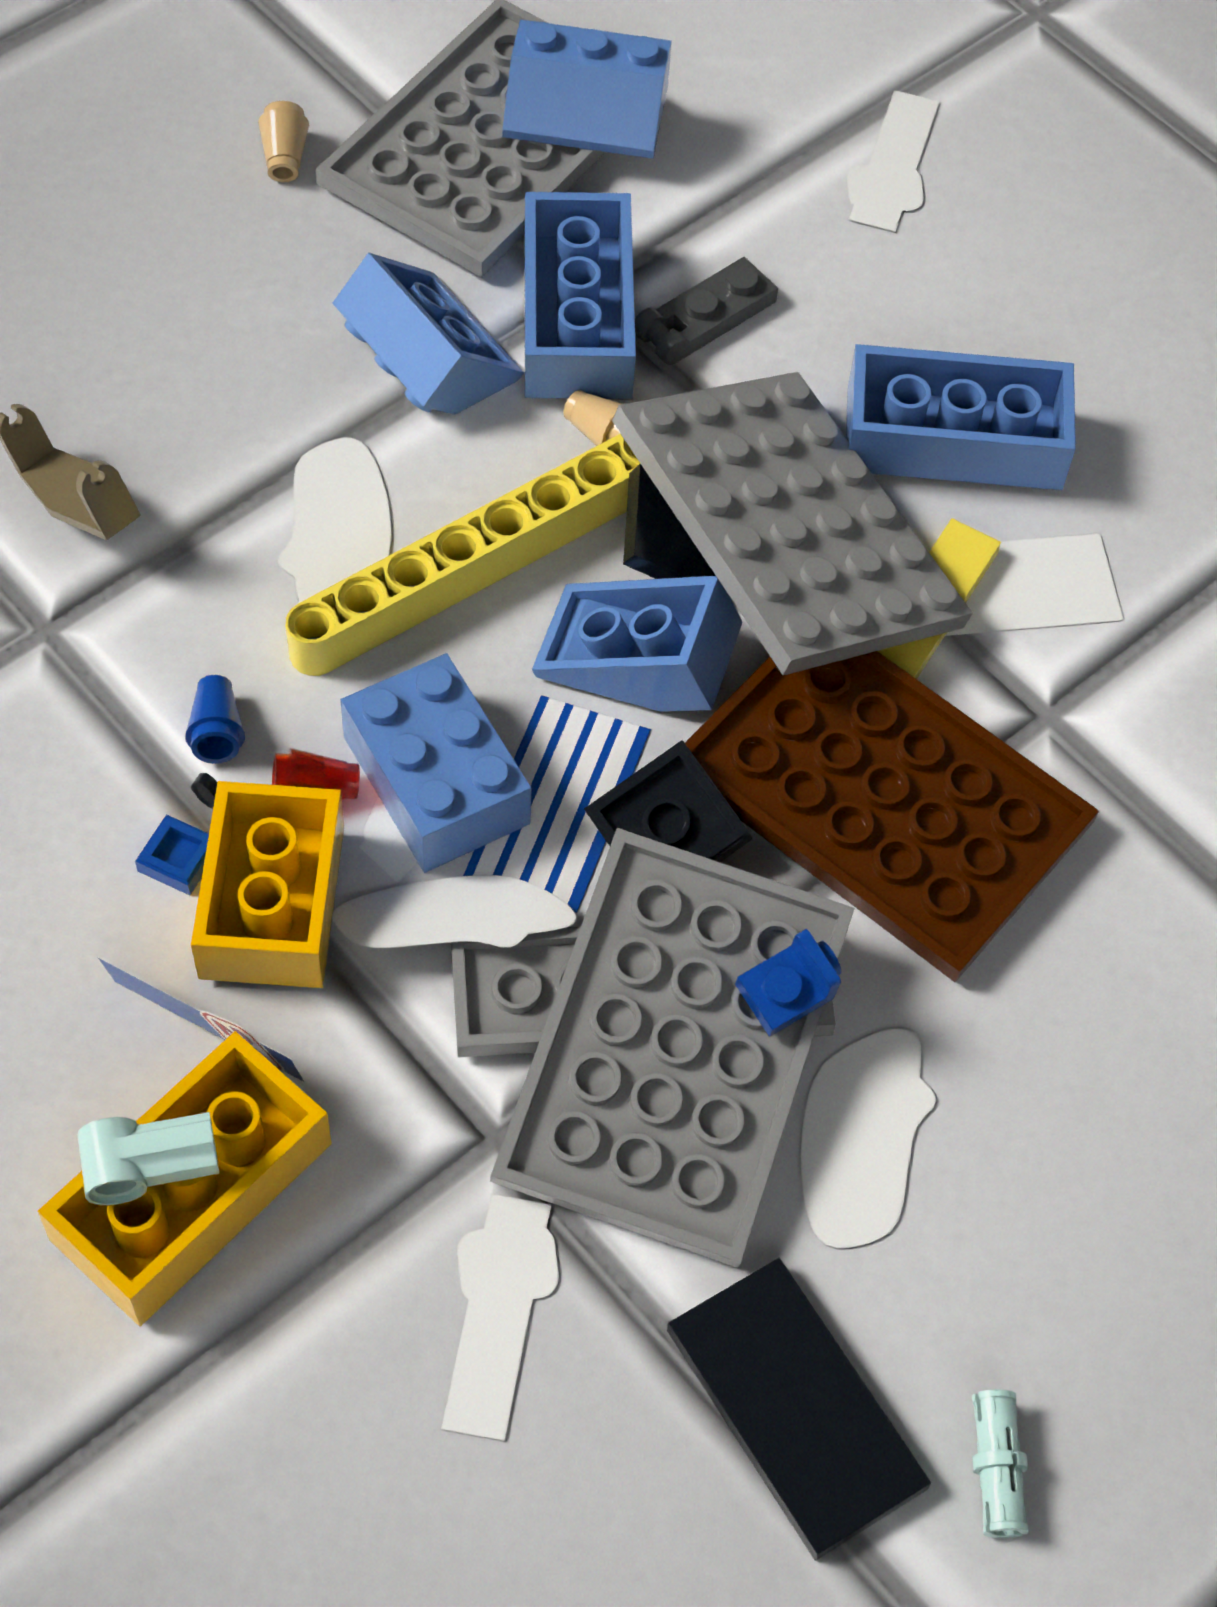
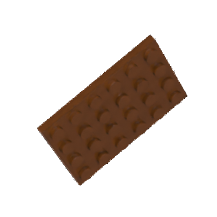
[685,651,1099,982]

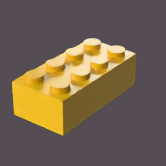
[37,1031,332,1327]

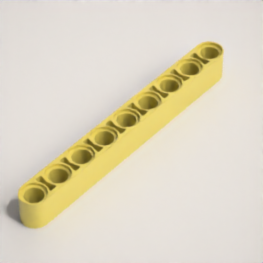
[285,434,640,676]

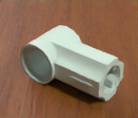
[78,1112,219,1205]

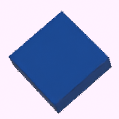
[135,814,209,895]

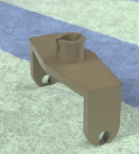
[0,404,141,540]

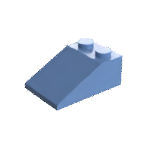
[532,576,743,712]

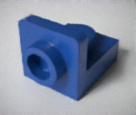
[735,929,842,1037]

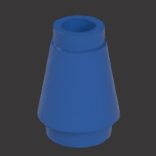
[185,675,245,764]

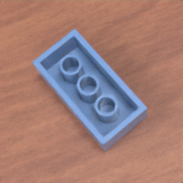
[524,192,636,399]
[846,344,1076,490]

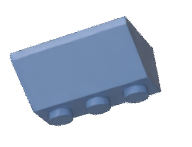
[502,19,672,159]
[333,252,524,415]

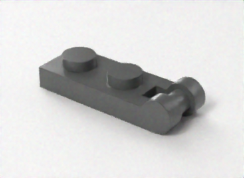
[635,257,778,365]

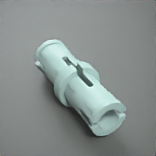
[972,1389,1029,1538]

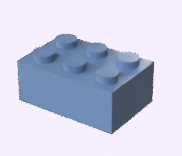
[340,653,531,873]

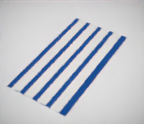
[463,695,651,913]

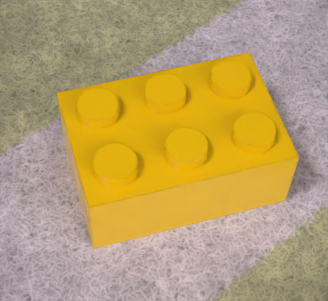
[191,781,344,988]

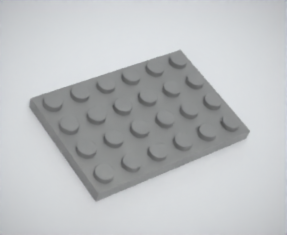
[315,0,605,277]
[612,372,973,675]
[490,828,855,1268]

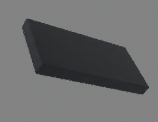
[667,1257,931,1561]

